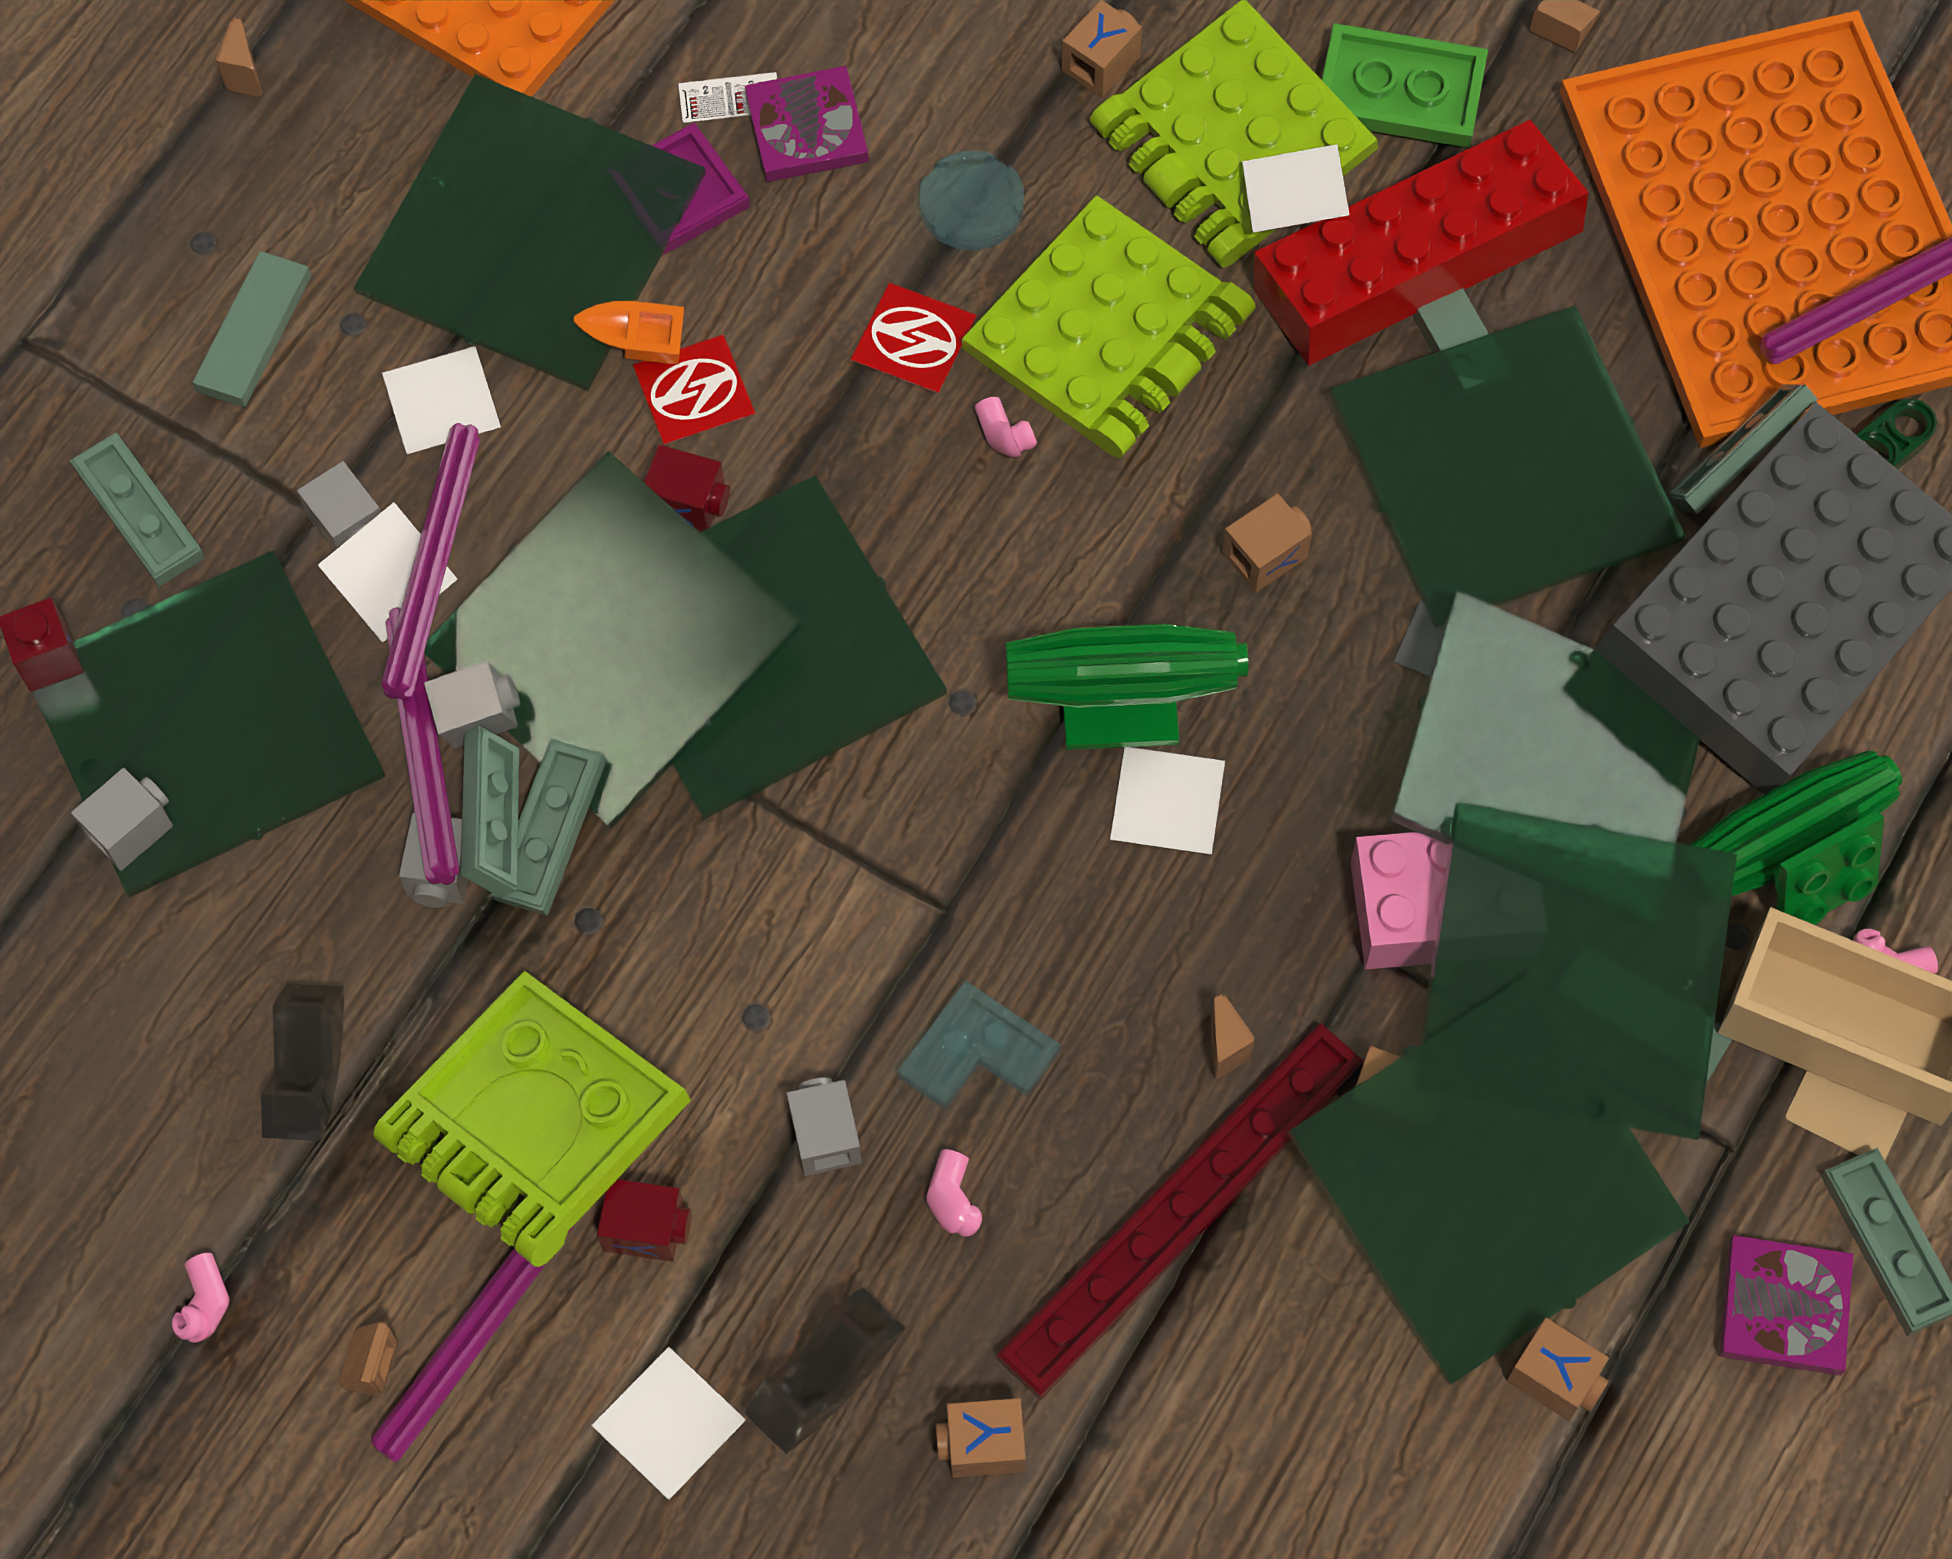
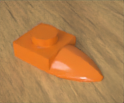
[574,301,684,365]

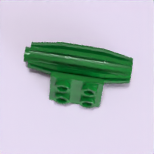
[1006,623,1248,750]
[1675,750,1902,925]

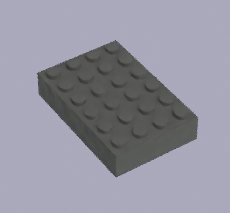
[1595,401,1952,794]

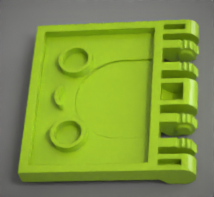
[1090,0,1378,268]
[962,195,1256,458]
[373,971,691,1267]

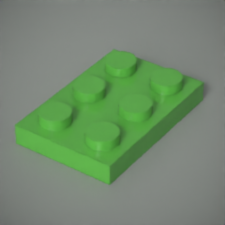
[1322,23,1488,148]

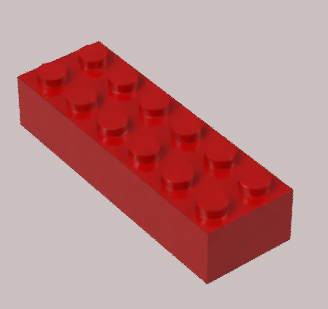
[1254,119,1589,366]

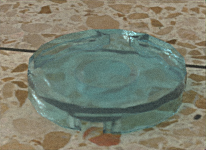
[919,151,1024,250]

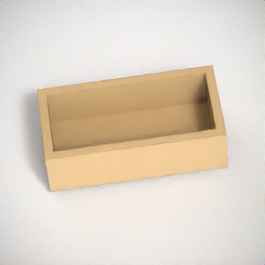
[1718,907,1952,1126]

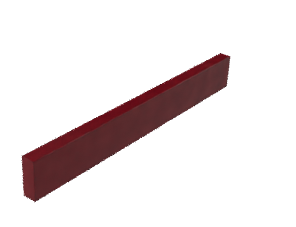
[997,1023,1364,1401]

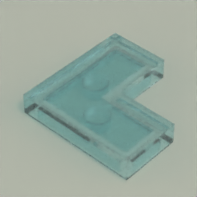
[897,981,1061,1110]

